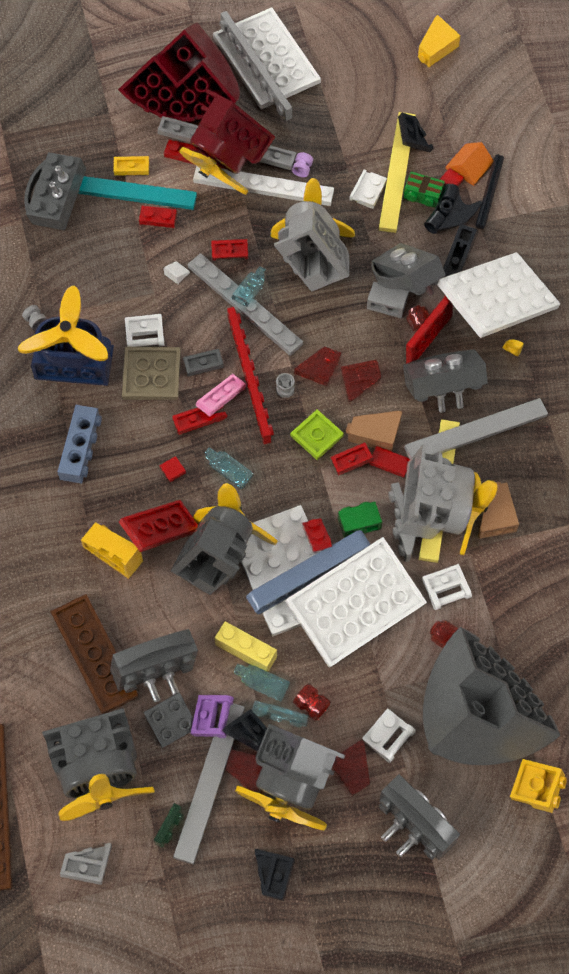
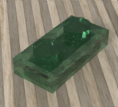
[154,803,184,848]

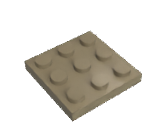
[122,347,181,400]

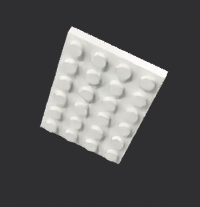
[213,7,321,109]
[437,252,560,338]
[241,505,321,637]
[285,537,427,667]

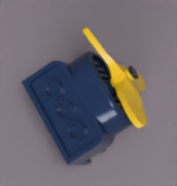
[18,286,114,386]

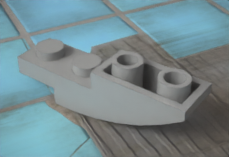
[388,482,416,562]

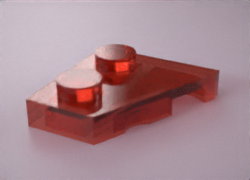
[294,346,341,386]
[341,359,381,402]
[332,739,370,796]
[226,749,263,794]

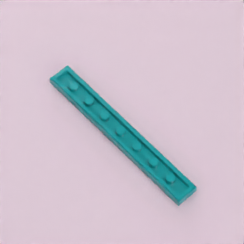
[78,176,197,210]

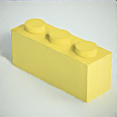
[215,621,277,673]

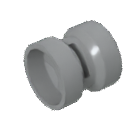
[22,305,47,331]
[276,373,295,398]

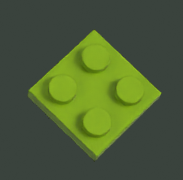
[290,409,344,460]

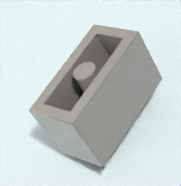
[367,282,409,318]

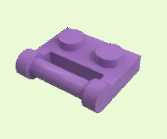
[191,695,234,738]

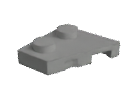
[60,843,112,885]

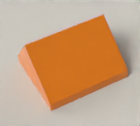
[445,142,494,186]

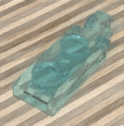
[231,266,266,307]
[204,447,253,490]
[234,663,290,702]
[251,700,309,728]

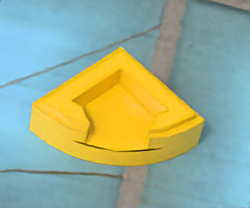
[502,339,524,356]

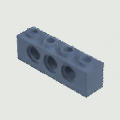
[58,405,102,484]

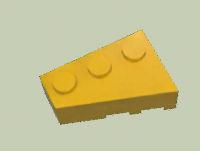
[81,522,143,579]

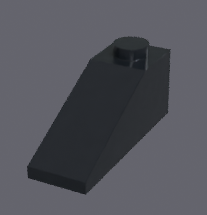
[443,223,479,277]

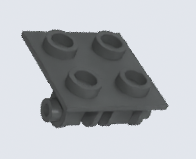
[144,692,193,748]

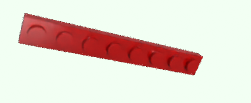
[227,307,274,444]

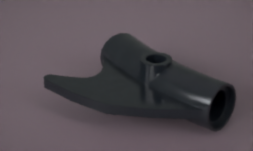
[424,184,482,234]

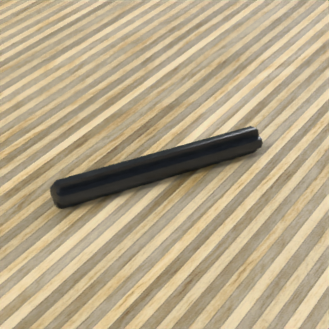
[476,154,504,229]

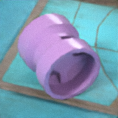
[292,152,313,177]

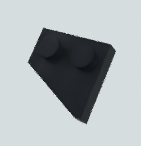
[398,113,434,153]
[222,709,267,752]
[255,849,295,901]

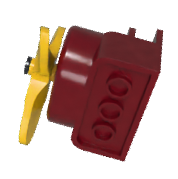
[179,90,275,195]

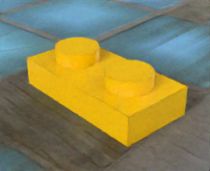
[113,156,149,175]

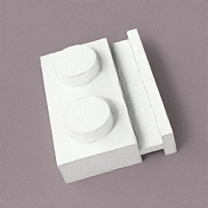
[350,170,387,209]

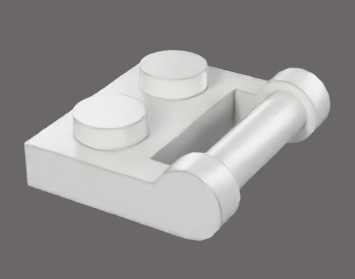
[125,314,165,347]
[422,564,472,610]
[362,708,416,763]

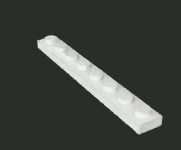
[193,166,334,206]

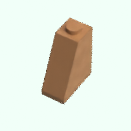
[346,411,402,452]
[478,482,519,539]

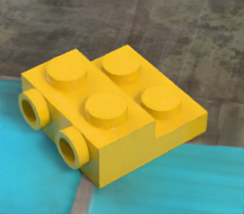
[510,759,567,813]

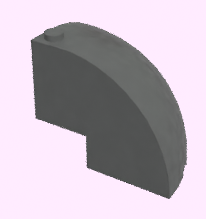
[423,627,560,765]

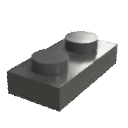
[183,349,224,376]

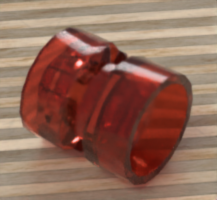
[293,683,331,722]

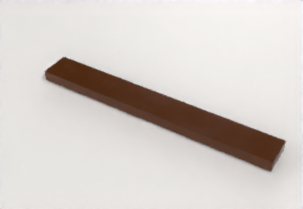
[0,724,12,891]

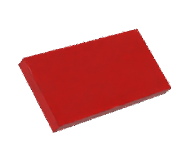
[406,295,453,364]
[119,500,198,552]

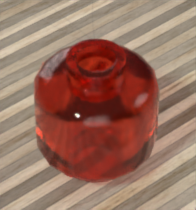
[406,305,430,332]
[429,620,458,649]

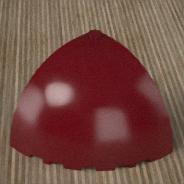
[118,22,240,121]

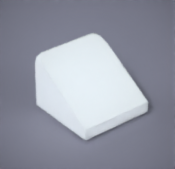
[164,261,190,284]

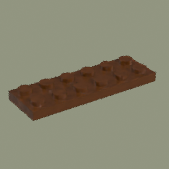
[50,594,139,714]

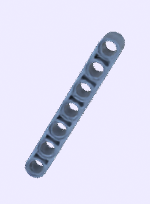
[246,530,371,614]

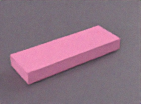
[196,374,247,416]

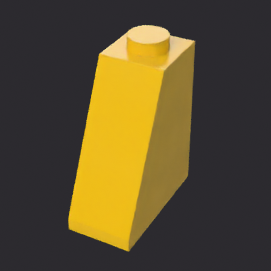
[418,15,461,67]

